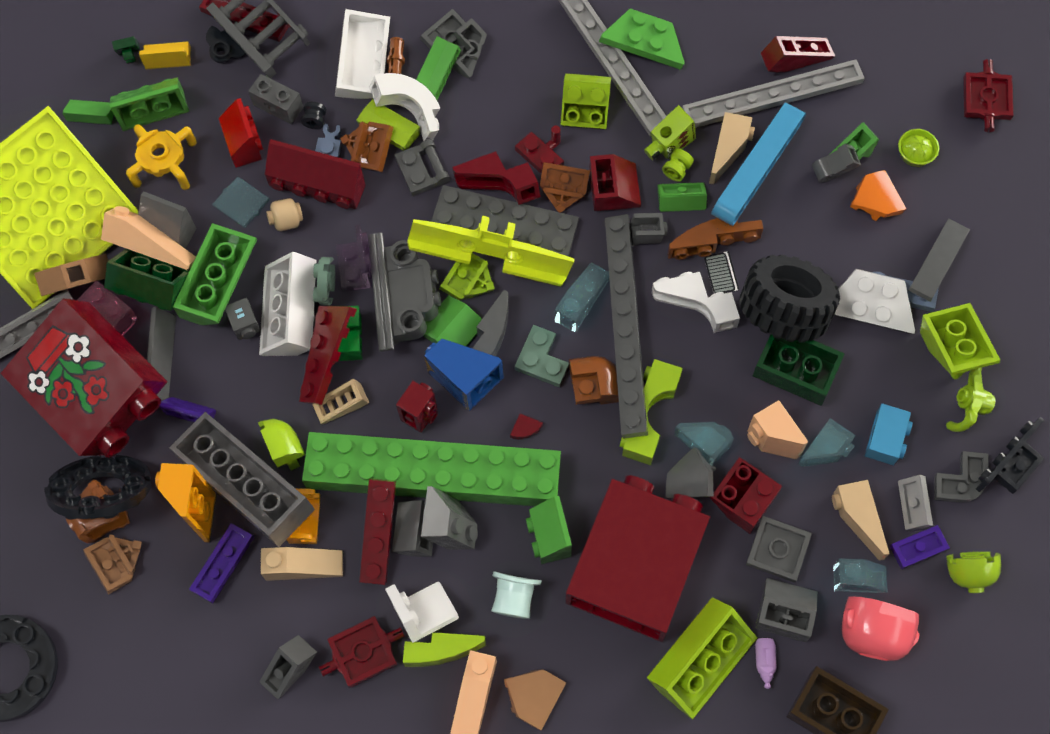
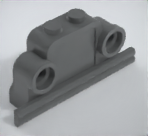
[368,233,441,352]

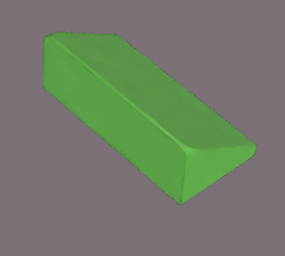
[62,100,114,125]
[658,183,707,212]

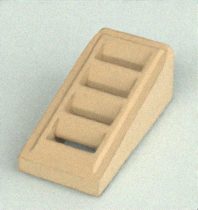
[313,379,369,424]

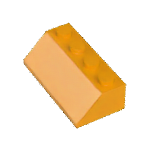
[155,463,216,542]

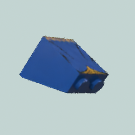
[424,339,504,411]

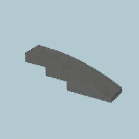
[908,218,970,302]

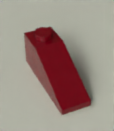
[761,36,835,72]

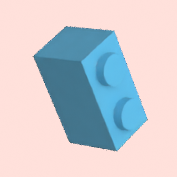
[864,403,913,466]

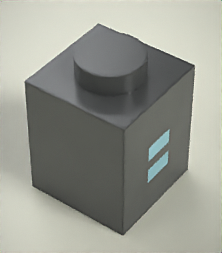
[225,297,261,340]

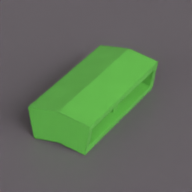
[416,36,461,100]

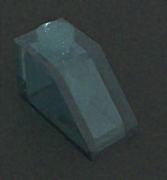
[798,418,856,467]
[674,422,734,466]
[834,558,887,593]

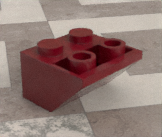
[589,154,641,211]
[710,457,782,534]

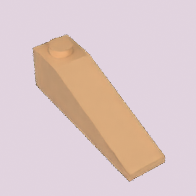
[101,206,196,270]
[450,650,497,734]

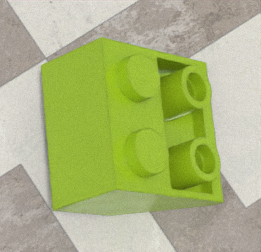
[561,73,611,129]

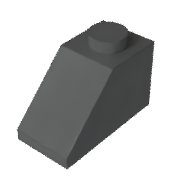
[260,635,317,699]

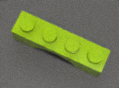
[619,359,683,465]

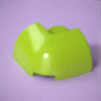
[258,419,305,470]

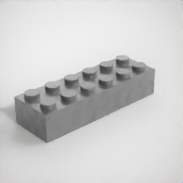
[169,412,315,547]

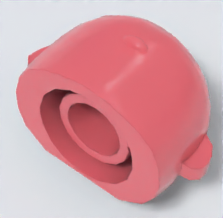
[842,596,919,661]

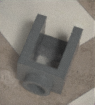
[630,213,667,246]

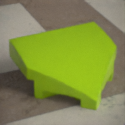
[439,253,494,300]

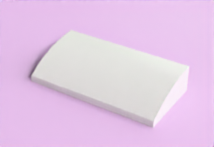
[335,9,390,99]

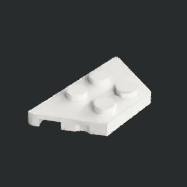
[835,269,915,334]

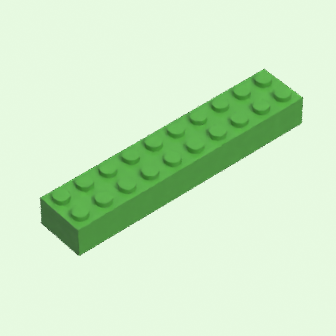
[302,432,561,506]

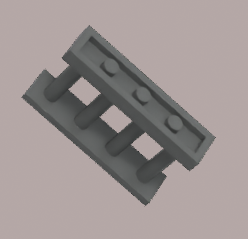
[206,0,310,79]

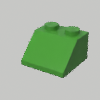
[526,496,572,564]

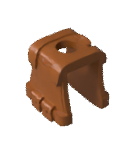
[66,479,131,543]

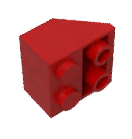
[219,98,264,168]

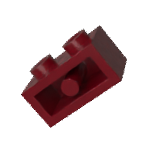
[396,381,438,433]

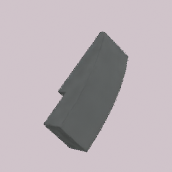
[472,290,509,356]

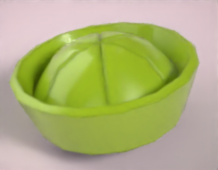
[898,129,939,167]

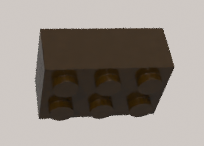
[786,666,889,734]

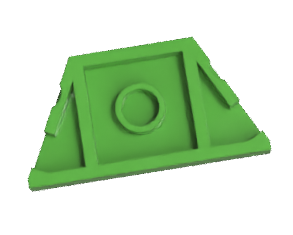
[599,9,684,70]

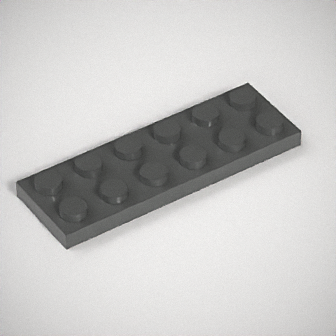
[431,185,579,257]

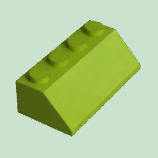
[647,597,757,719]

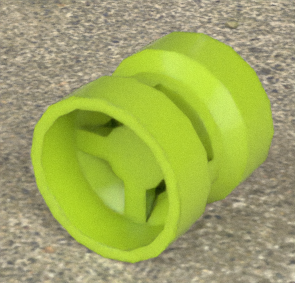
[662,149,694,182]

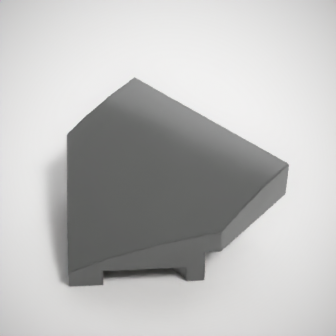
[666,447,716,499]

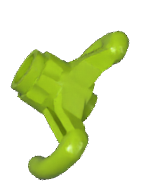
[946,368,995,432]

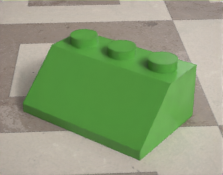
[109,77,189,131]

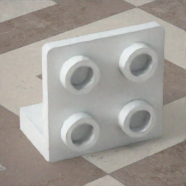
[385,582,459,643]

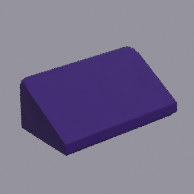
[159,397,216,422]

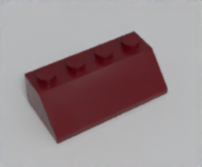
[265,139,366,209]

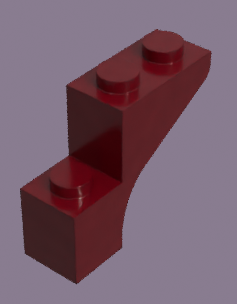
[452,151,540,205]

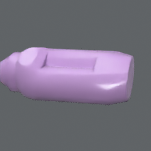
[755,638,777,689]

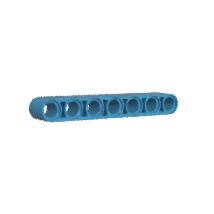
[711,102,806,226]

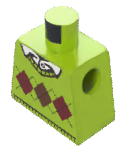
[644,105,696,160]

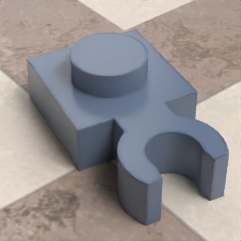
[315,124,342,157]

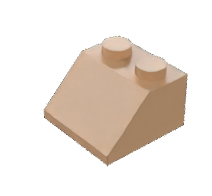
[747,400,808,459]

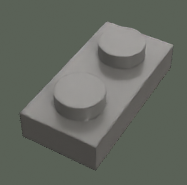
[898,475,933,531]

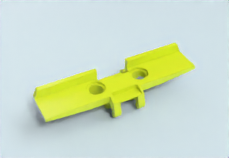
[407,216,574,287]

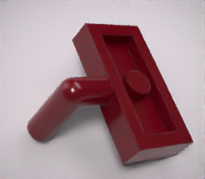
[515,125,564,173]

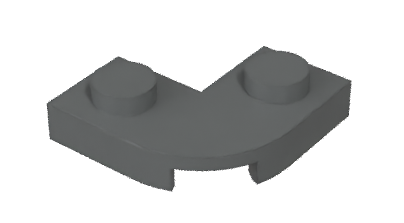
[934,451,988,503]

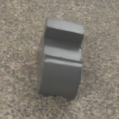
[812,143,861,183]

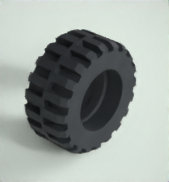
[739,255,840,343]

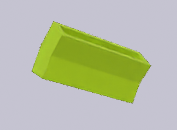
[356,99,420,151]

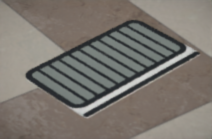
[704,251,739,294]

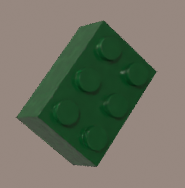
[104,249,191,311]
[753,334,845,406]

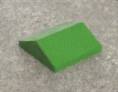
[423,295,482,347]

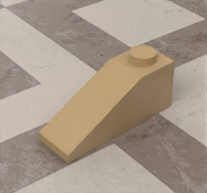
[709,112,755,184]
[832,480,889,561]
[261,547,343,581]

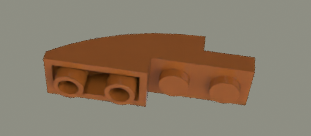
[667,218,763,260]

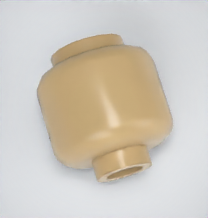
[266,198,303,231]

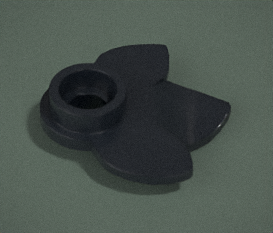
[206,26,246,63]

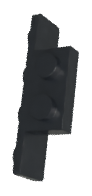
[976,417,1044,494]

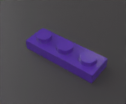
[189,523,254,604]

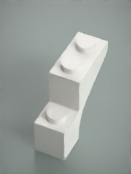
[651,272,740,333]

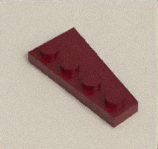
[299,306,357,405]

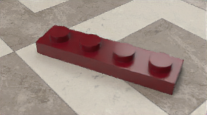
[199,0,288,42]
[359,479,396,585]

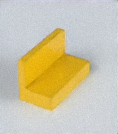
[139,42,191,69]

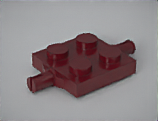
[963,59,1014,132]
[319,616,405,688]

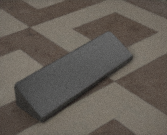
[147,307,176,407]

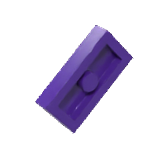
[890,525,950,570]

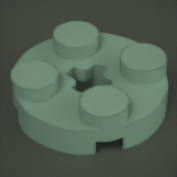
[313,257,335,305]

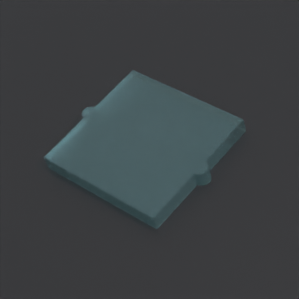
[213,176,269,228]

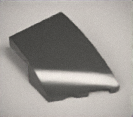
[419,9,487,79]

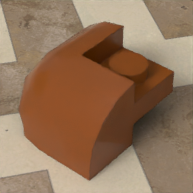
[568,356,619,405]

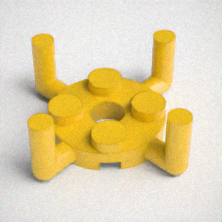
[126,124,197,190]

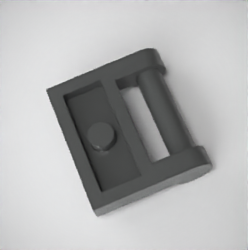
[394,139,451,197]

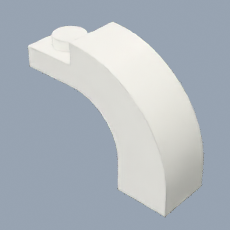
[369,73,440,141]

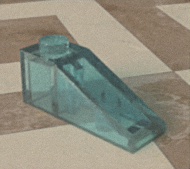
[555,262,609,332]

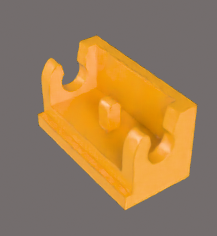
[286,488,321,544]

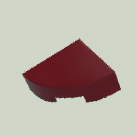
[510,414,543,440]

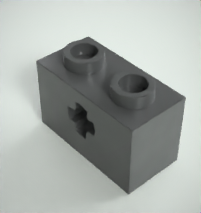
[248,74,304,125]

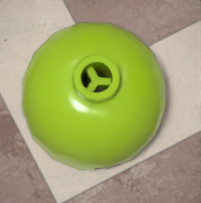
[946,552,1001,593]

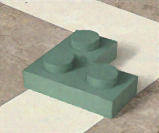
[514,325,569,388]

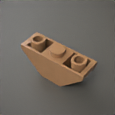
[34,254,108,296]

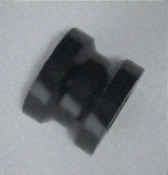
[301,102,327,129]

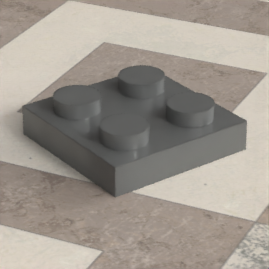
[746,516,812,583]

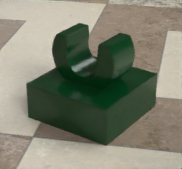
[112,36,140,64]

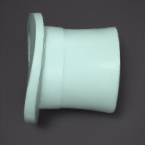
[491,571,542,619]

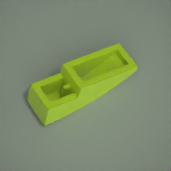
[403,633,486,667]

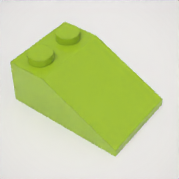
[920,303,1000,375]

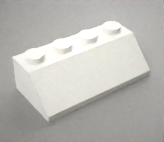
[259,252,316,356]

